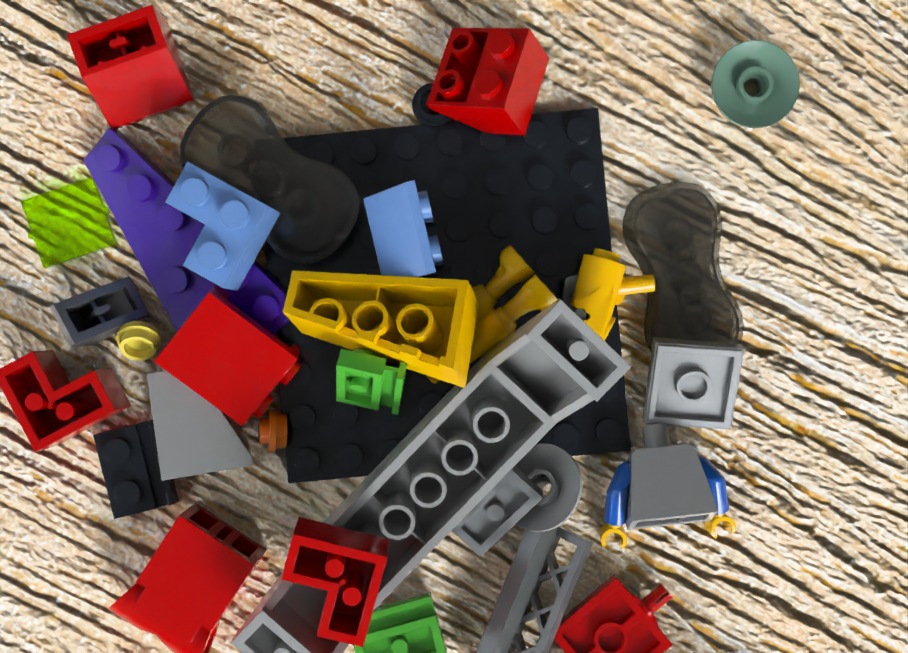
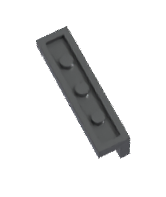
[476,526,593,653]

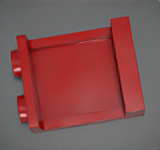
[154,284,301,426]

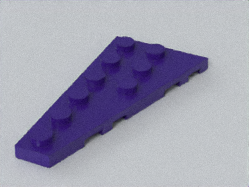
[83,128,290,336]

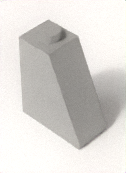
[146,365,253,481]

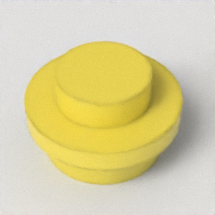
[116,321,162,361]

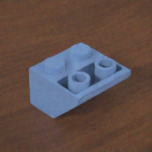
[363,180,444,278]

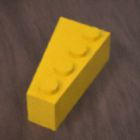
[283,271,479,388]

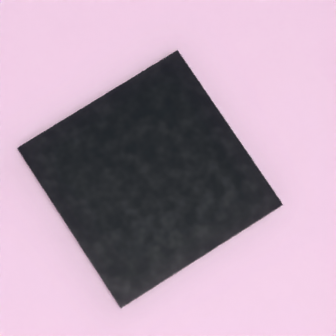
[255,108,631,483]

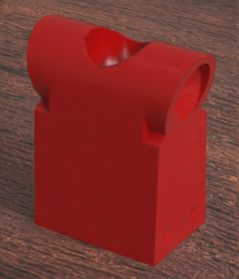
[108,503,267,653]

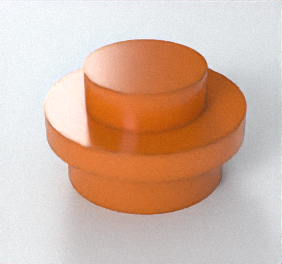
[258,409,287,453]

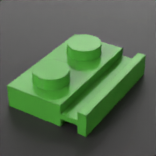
[336,349,407,415]
[353,592,447,653]

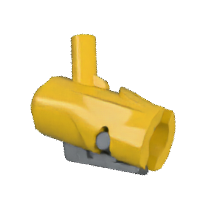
[562,248,655,341]

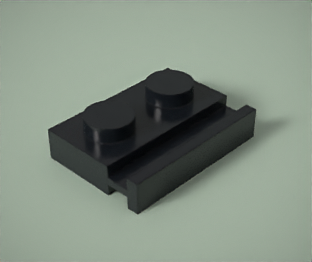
[93,420,179,519]

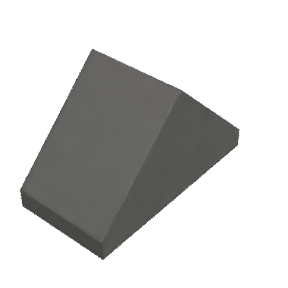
[50,276,149,347]

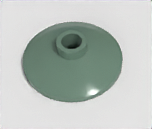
[711,40,800,129]

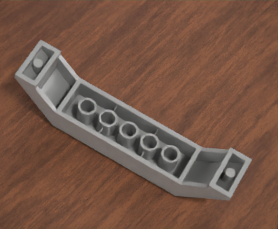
[231,298,631,653]

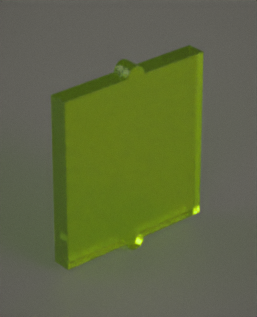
[20,177,117,269]

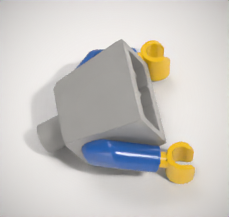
[599,423,736,549]

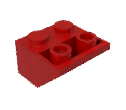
[67,5,195,129]
[426,28,549,136]

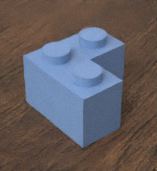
[165,161,280,291]

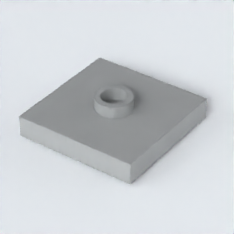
[642,337,744,430]

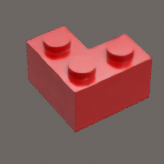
[0,350,131,452]
[281,517,389,647]

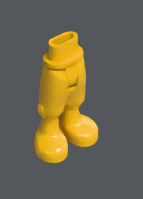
[426,245,558,384]

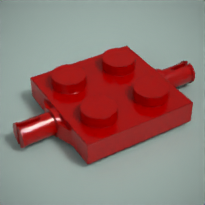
[554,574,673,653]

